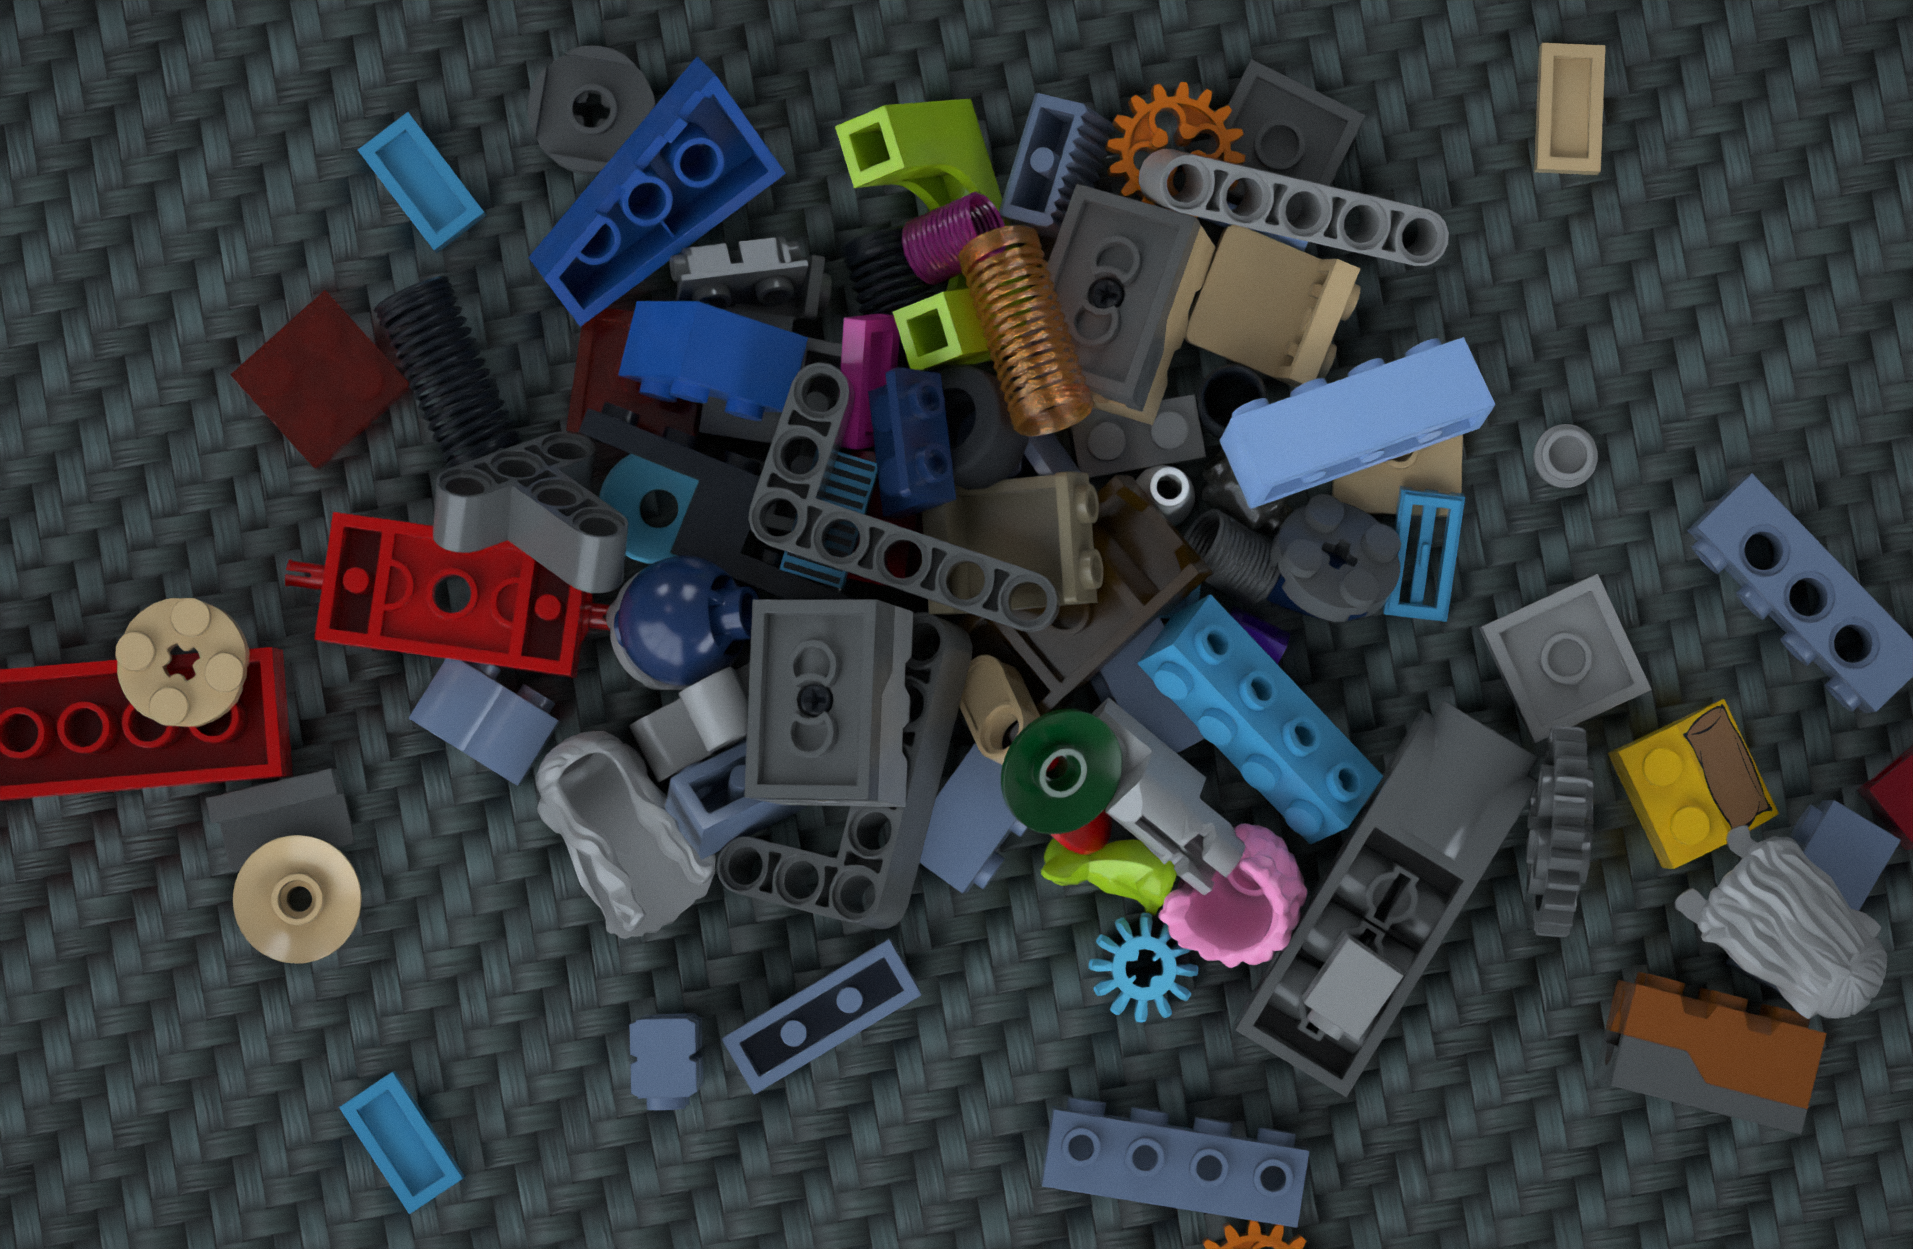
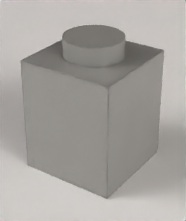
[1302,932,1403,1040]

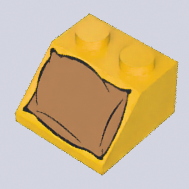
[1608,699,1779,869]

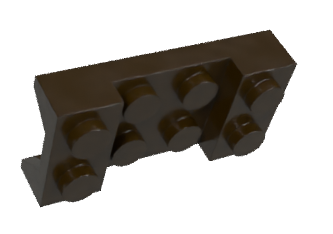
[933,475,1213,742]

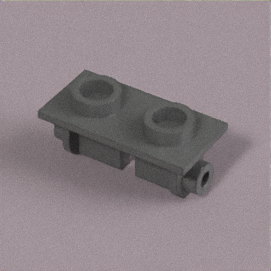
[670,236,808,309]

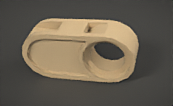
[959,654,1040,765]

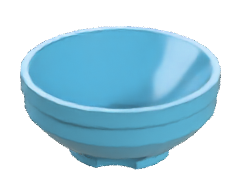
[599,454,698,564]

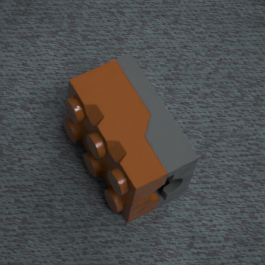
[1593,972,1827,1135]

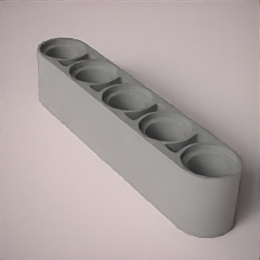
[1139,149,1449,266]

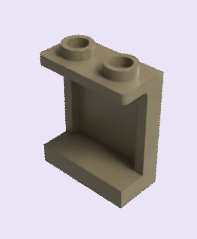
[922,471,1103,615]

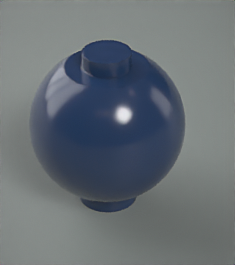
[614,556,759,686]

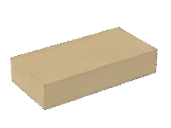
[1534,43,1605,175]

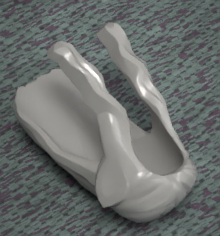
[536,731,716,939]
[1675,825,1887,1019]

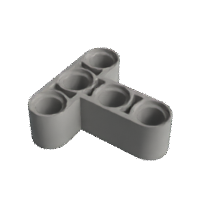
[629,663,750,783]

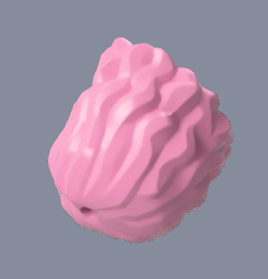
[1158,823,1307,968]

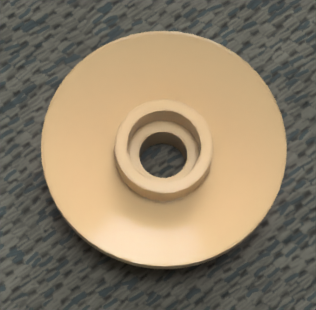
[233,835,362,964]

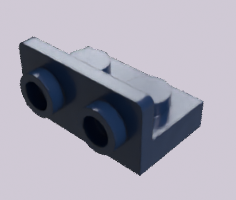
[868,367,956,519]

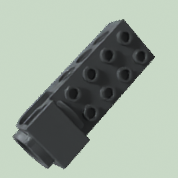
[1234,700,1539,1098]

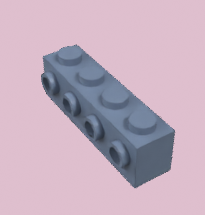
[1041,1097,1309,1228]

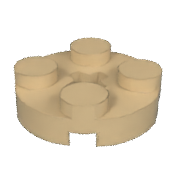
[115,598,250,727]

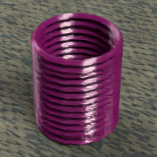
[902,192,1007,285]

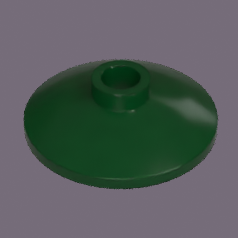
[1001,709,1122,834]

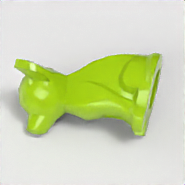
[1041,838,1177,916]

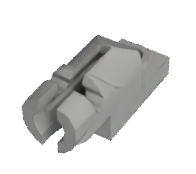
[1092,697,1245,895]

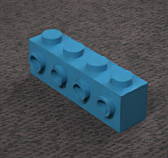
[1137,594,1383,845]

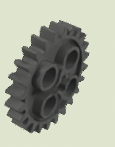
[1526,725,1594,938]

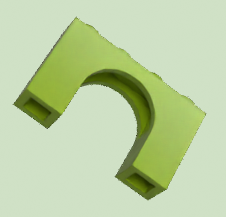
[835,99,1034,371]

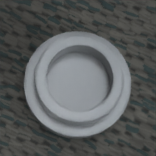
[1533,424,1598,488]

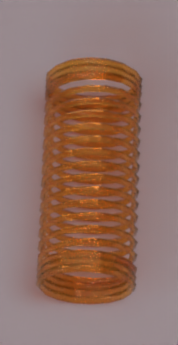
[957,225,1095,436]

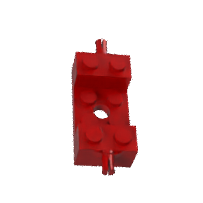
[285,512,610,678]

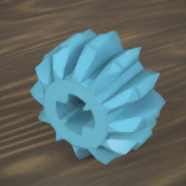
[1089,913,1198,1022]

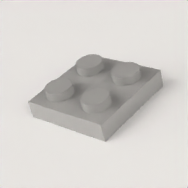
[1479,574,1652,743]

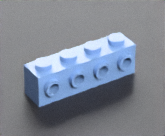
[1219,337,1495,509]

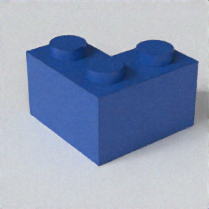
[618,301,808,421]

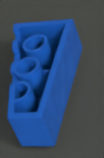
[528,56,786,327]

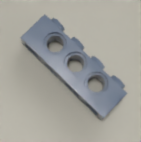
[1687,473,1913,713]

